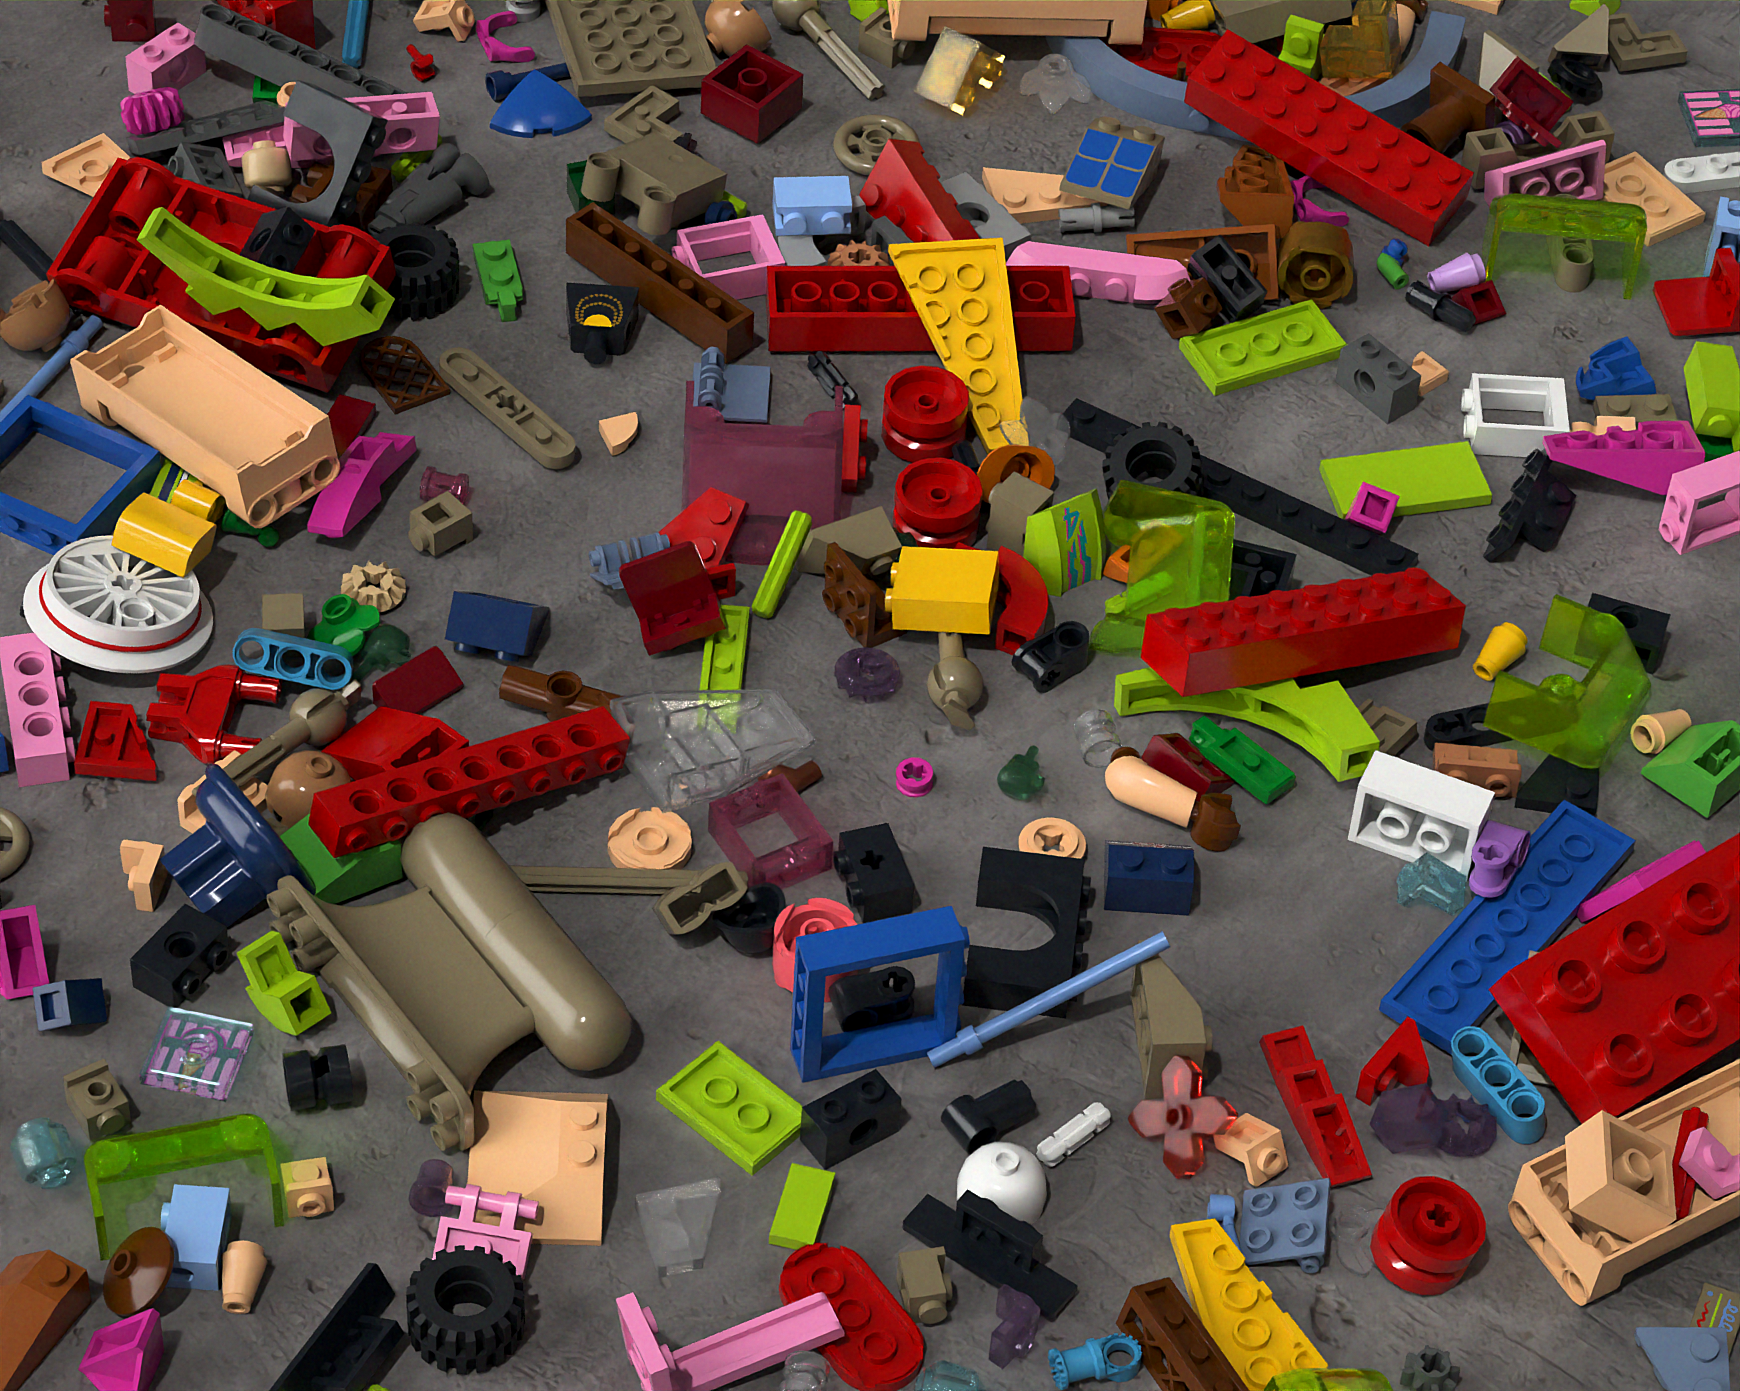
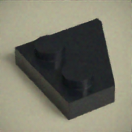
[1514,742,1600,817]

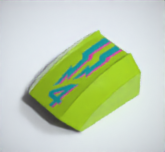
[1023,488,1106,597]

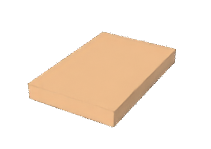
[1596,151,1706,247]

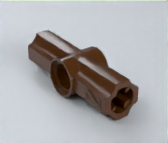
[499,665,628,727]

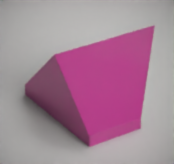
[0,904,49,999]
[78,1308,164,1391]

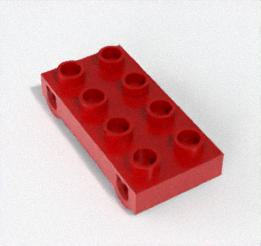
[46,157,396,393]
[1488,833,1740,1124]

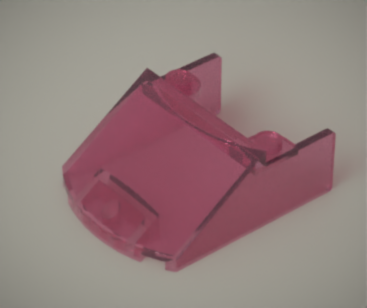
[681,380,843,565]

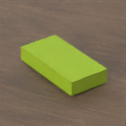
[769,1163,836,1250]

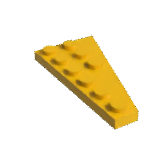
[888,238,1028,455]
[1169,1218,1348,1391]

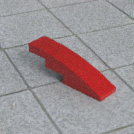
[1259,1025,1372,1188]

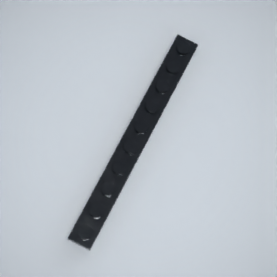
[1056,398,1419,576]

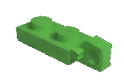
[473,239,523,322]

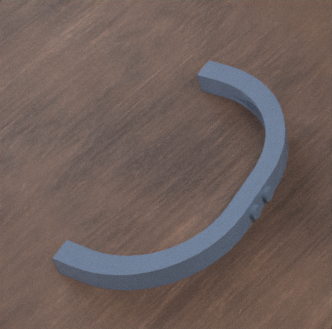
[1045,11,1466,143]

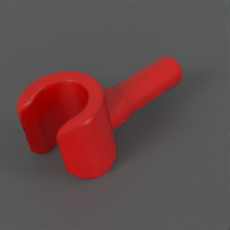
[406,44,435,81]

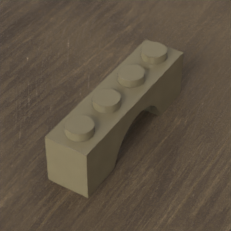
[1461,111,1615,189]

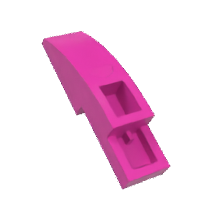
[307,432,417,538]

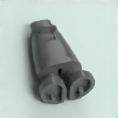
[367,143,489,235]

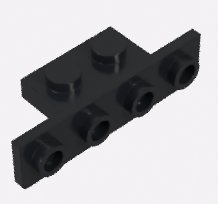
[1483,448,1577,562]
[902,1189,1078,1319]
[269,1263,404,1391]

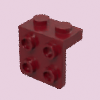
[104,0,157,42]
[1489,56,1573,149]
[619,541,726,656]

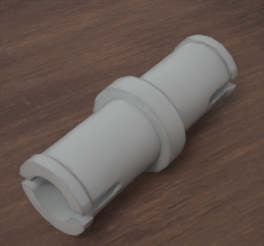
[1058,203,1135,233]

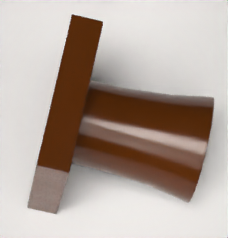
[1400,62,1496,154]

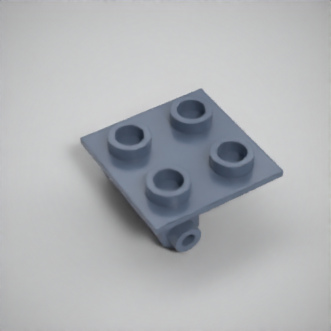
[689,347,771,423]
[588,532,670,589]
[1239,1178,1331,1273]

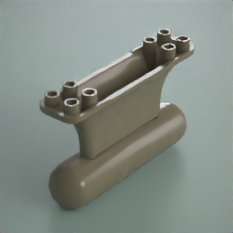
[267,812,632,1151]

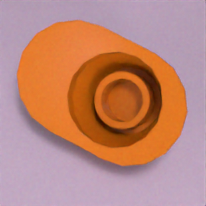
[977,444,1055,503]

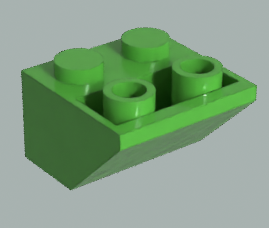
[1641,720,1740,818]

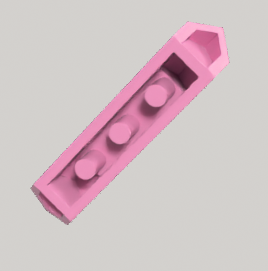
[1006,241,1190,304]

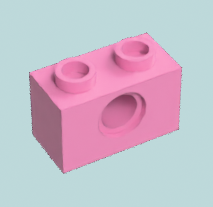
[125,22,206,94]

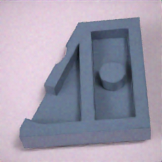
[1634,1327,1730,1391]

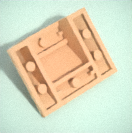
[467,1090,608,1246]

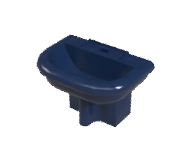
[159,764,316,928]

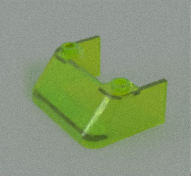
[1482,192,1647,300]
[1483,594,1651,769]
[81,1111,284,1261]

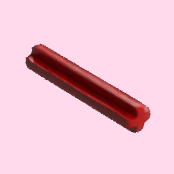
[1671,1107,1709,1224]

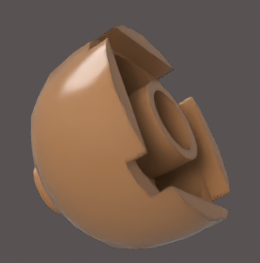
[705,0,772,57]
[0,279,70,352]
[265,750,351,829]

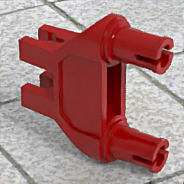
[146,664,282,764]

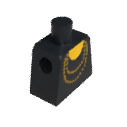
[566,282,639,364]

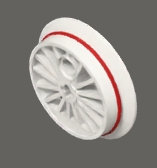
[23,535,213,673]

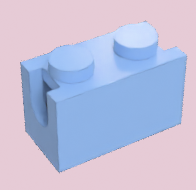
[772,176,852,236]
[1703,196,1740,277]
[161,1184,232,1291]

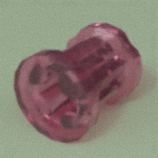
[420,466,469,505]

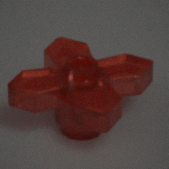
[1128,1055,1238,1179]

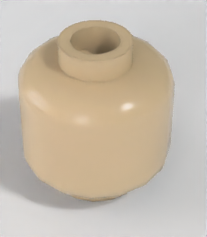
[241,140,293,194]

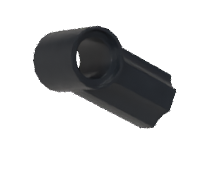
[941,1079,1036,1155]

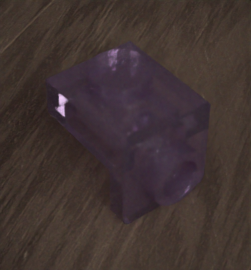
[988,1284,1041,1369]

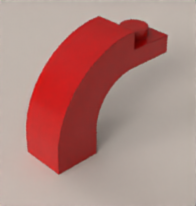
[954,542,1048,655]

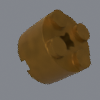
[1278,221,1353,309]

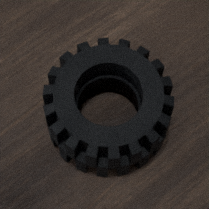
[372,222,460,320]
[1102,422,1205,529]
[406,1245,525,1375]

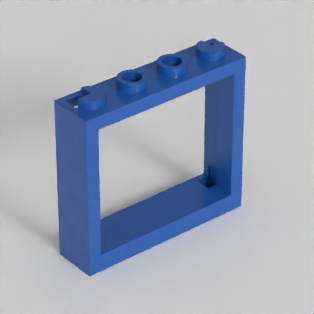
[0,395,161,555]
[790,906,970,1083]

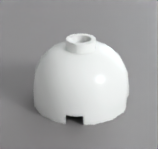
[957,1142,1047,1225]

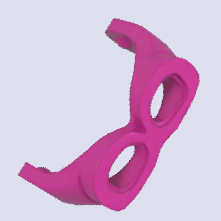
[476,11,535,62]
[1290,175,1349,227]

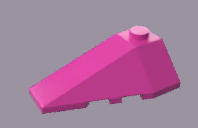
[1542,421,1705,496]

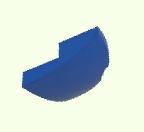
[490,69,592,138]
[1576,336,1657,400]

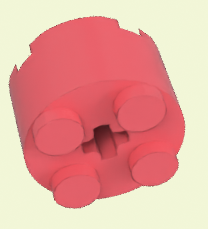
[772,898,859,1002]

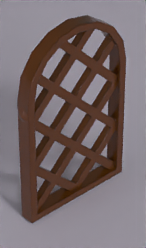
[360,336,450,415]

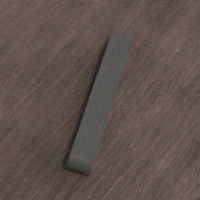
[194,4,408,98]

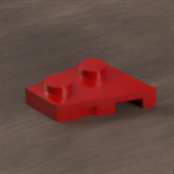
[840,405,868,492]
[658,487,750,568]
[74,701,157,781]

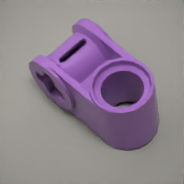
[1469,820,1530,897]

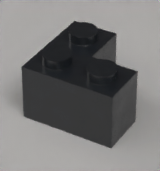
[1205,536,1297,601]

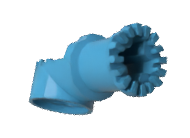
[1048,1333,1142,1390]

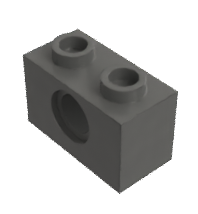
[1335,333,1421,424]

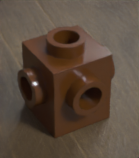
[1154,277,1223,339]

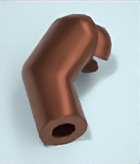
[757,760,822,795]

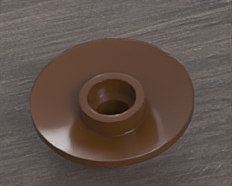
[103,1227,174,1317]

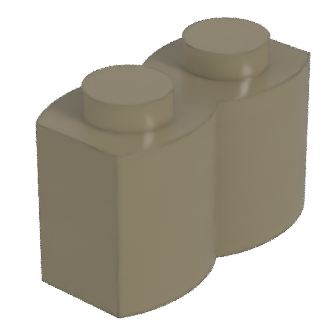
[652,862,748,934]

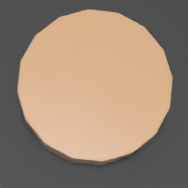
[608,807,692,869]

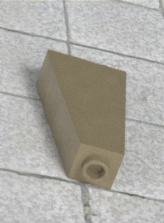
[1210,0,1356,43]

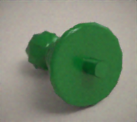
[221,505,279,548]

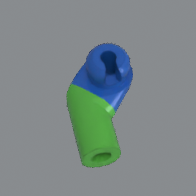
[1377,238,1409,289]

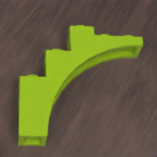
[137,207,395,346]
[1683,341,1740,452]
[1114,667,1380,782]

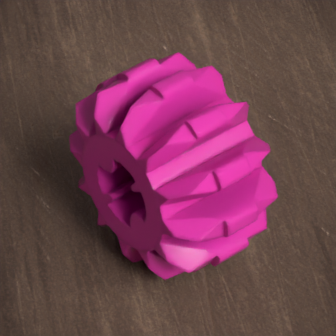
[120,87,185,135]

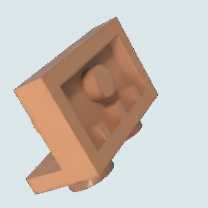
[1433,743,1522,798]

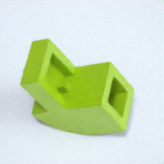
[1278,15,1330,80]
[237,930,331,1036]

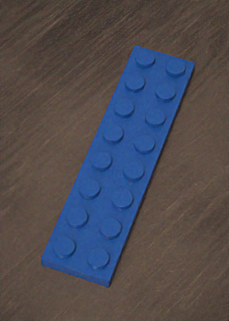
[1379,800,1636,1055]

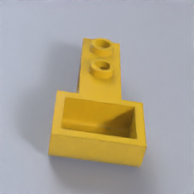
[111,479,227,578]

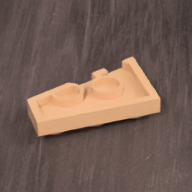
[41,133,131,197]
[982,167,1107,224]

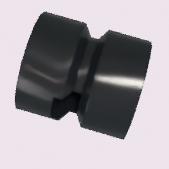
[282,1044,354,1111]

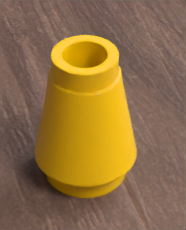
[1160,0,1215,30]
[1473,622,1528,681]

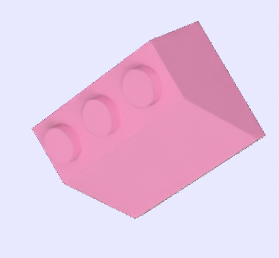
[1484,140,1606,227]

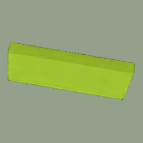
[1179,299,1347,396]
[1319,441,1492,520]

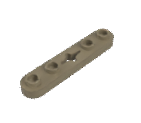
[439,347,576,469]

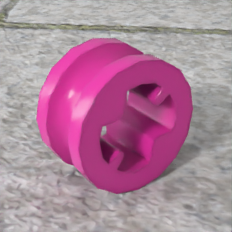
[896,757,933,798]

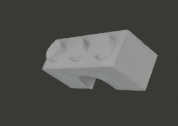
[941,172,1031,262]

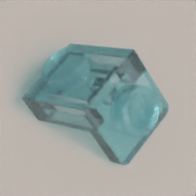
[1397,852,1466,916]

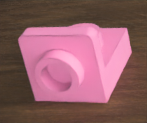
[1679,1127,1740,1199]

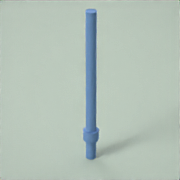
[0,315,103,422]
[927,931,1170,1068]

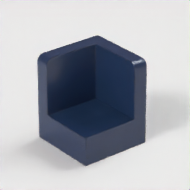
[32,978,107,1031]

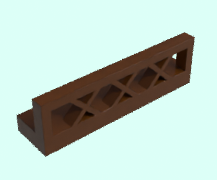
[1116,1277,1250,1391]

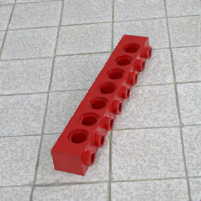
[308,706,630,858]

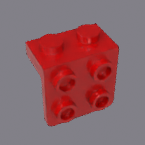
[1653,248,1740,336]

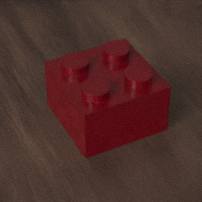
[701,44,804,144]

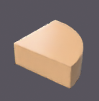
[1411,351,1449,397]
[599,412,638,456]

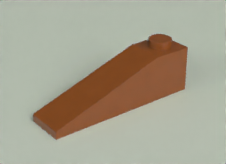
[1216,145,1294,240]
[1126,224,1280,300]
[0,1249,92,1391]

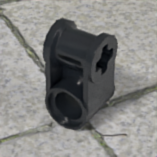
[1011,621,1090,693]
[828,966,915,1032]

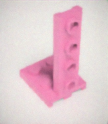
[615,1292,844,1391]

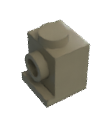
[858,7,916,69]
[408,491,473,557]
[63,1059,131,1141]
[896,1246,952,1324]

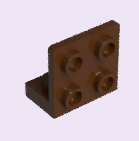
[822,542,908,650]

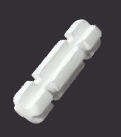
[1036,1102,1111,1167]

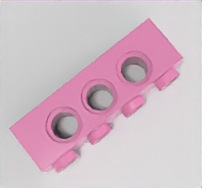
[283,92,440,161]
[0,633,75,787]

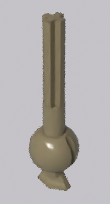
[772,0,886,101]
[926,632,984,730]
[192,679,361,803]

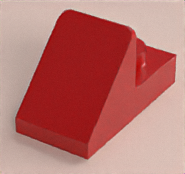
[1355,1016,1429,1106]

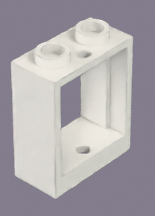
[1461,373,1570,457]

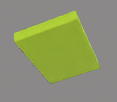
[656,1041,803,1176]

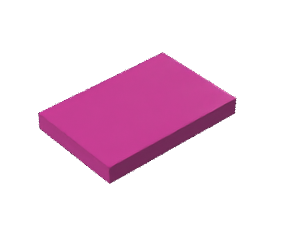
[1577,840,1706,923]

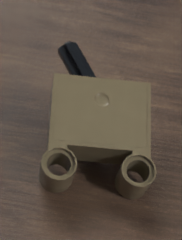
[581,132,728,235]

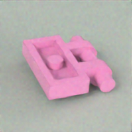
[432,1184,539,1279]

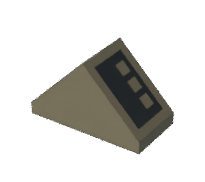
[1547,4,1609,69]

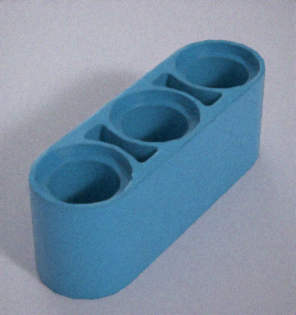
[233,628,354,690]
[1451,1026,1545,1144]

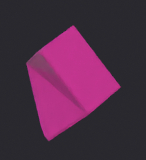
[1345,481,1400,535]

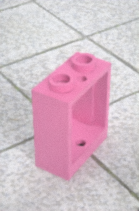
[672,214,786,300]
[1658,451,1740,555]

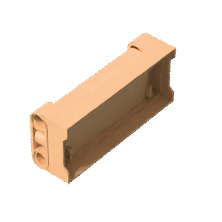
[887,0,1147,45]
[70,305,340,528]
[1508,1059,1740,1306]

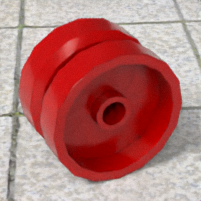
[881,365,969,463]
[892,457,983,549]
[1370,1176,1486,1295]

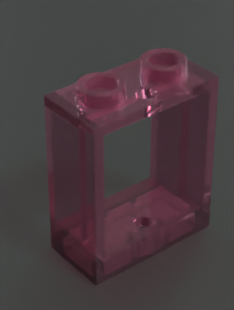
[708,773,833,890]

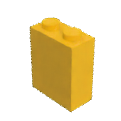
[885,546,1000,634]

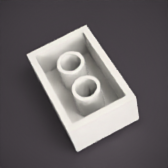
[1348,750,1495,882]

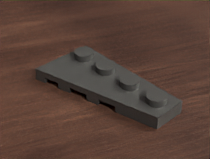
[126,100,285,159]

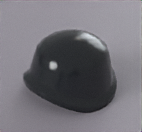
[712,883,786,953]

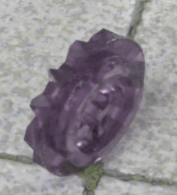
[834,647,900,702]
[1425,1093,1497,1156]

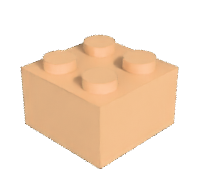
[1565,1110,1677,1243]

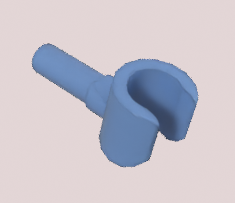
[1207,1194,1241,1251]

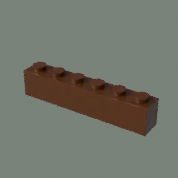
[566,202,754,364]

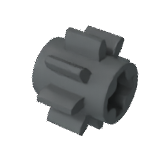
[1400,1345,1460,1391]

